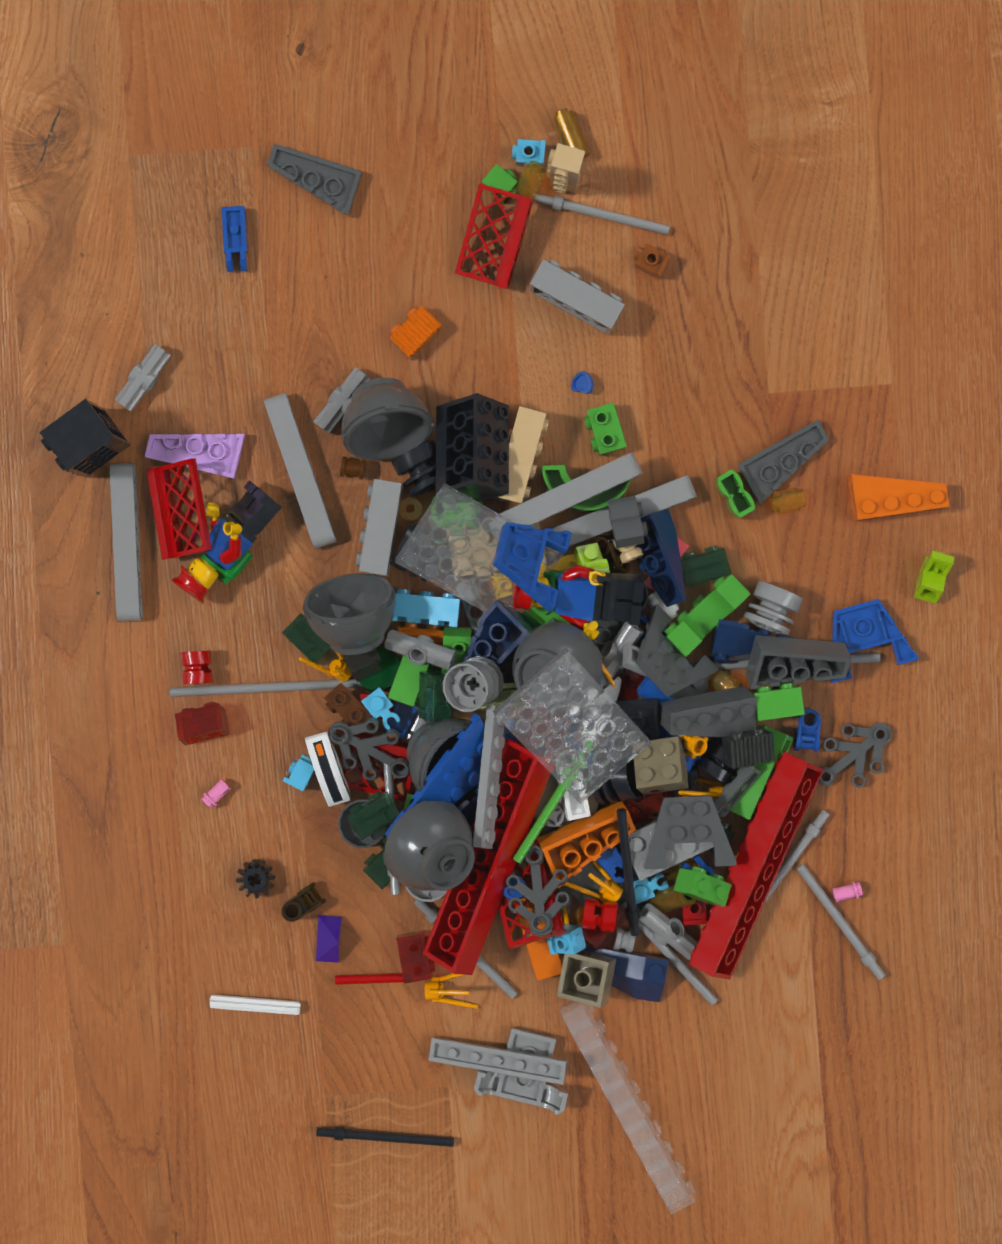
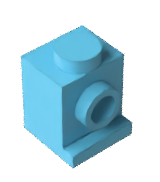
[512,139,546,168]
[283,754,315,791]
[547,924,586,955]

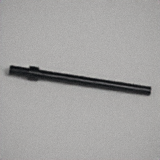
[616,808,640,936]
[316,1126,454,1147]

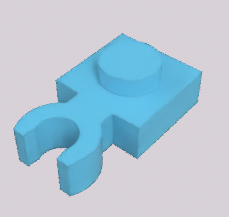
[361,687,400,730]
[633,871,669,904]

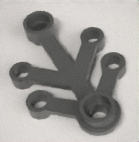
[329,717,409,780]
[818,723,891,788]
[506,845,570,937]

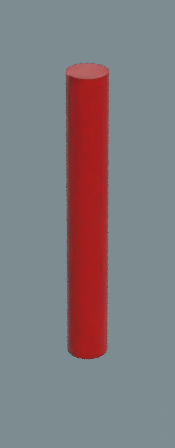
[335,973,404,985]

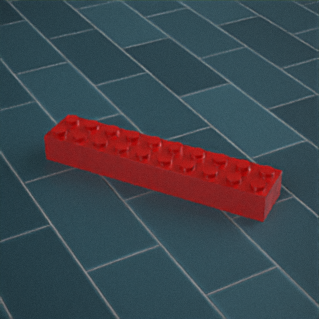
[423,738,556,975]
[689,752,824,980]

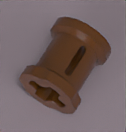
[340,456,366,480]

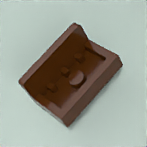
[324,683,372,726]

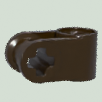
[592,534,630,574]
[282,882,326,922]

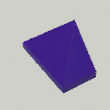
[316,915,342,963]

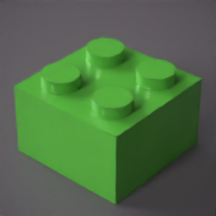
[752,682,805,721]

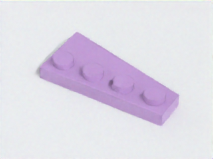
[145,434,246,479]

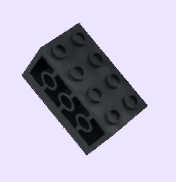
[436,393,509,503]
[39,399,130,478]

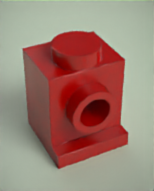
[681,899,707,925]

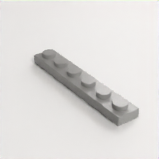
[473,705,507,849]
[429,1037,568,1085]

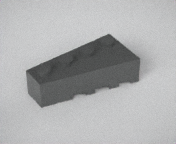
[746,635,851,689]
[659,686,757,737]

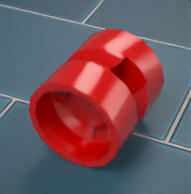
[181,650,213,685]
[582,898,618,933]

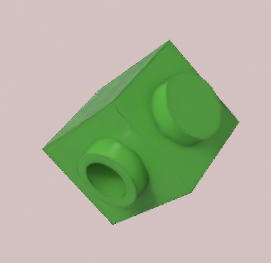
[482,164,518,204]

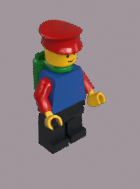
[172,480,282,604]
[512,565,644,640]

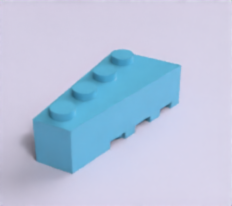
[392,589,461,627]

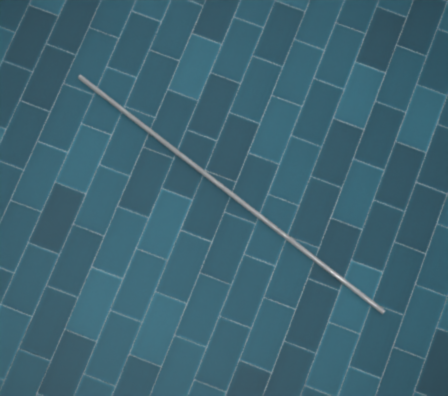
[170,653,880,697]

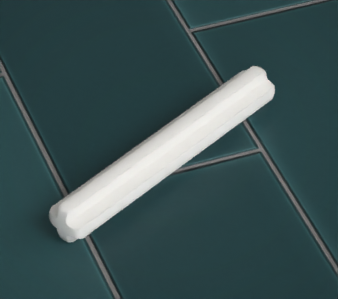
[209,994,301,1015]

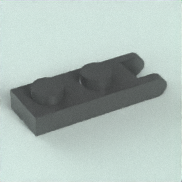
[714,764,763,817]

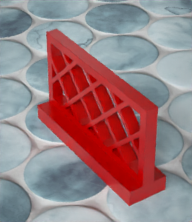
[455,183,534,289]
[146,458,212,560]
[328,726,412,801]
[499,842,566,949]

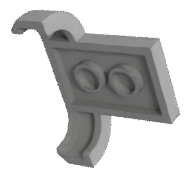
[474,1027,568,1115]

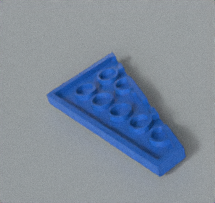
[385,713,485,837]

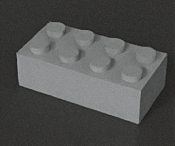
[529,259,625,335]
[356,479,404,577]
[629,818,714,881]

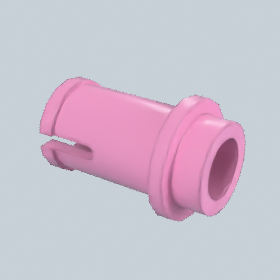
[202,779,231,808]
[832,881,863,903]

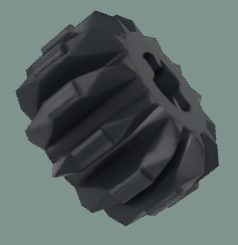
[236,859,276,899]

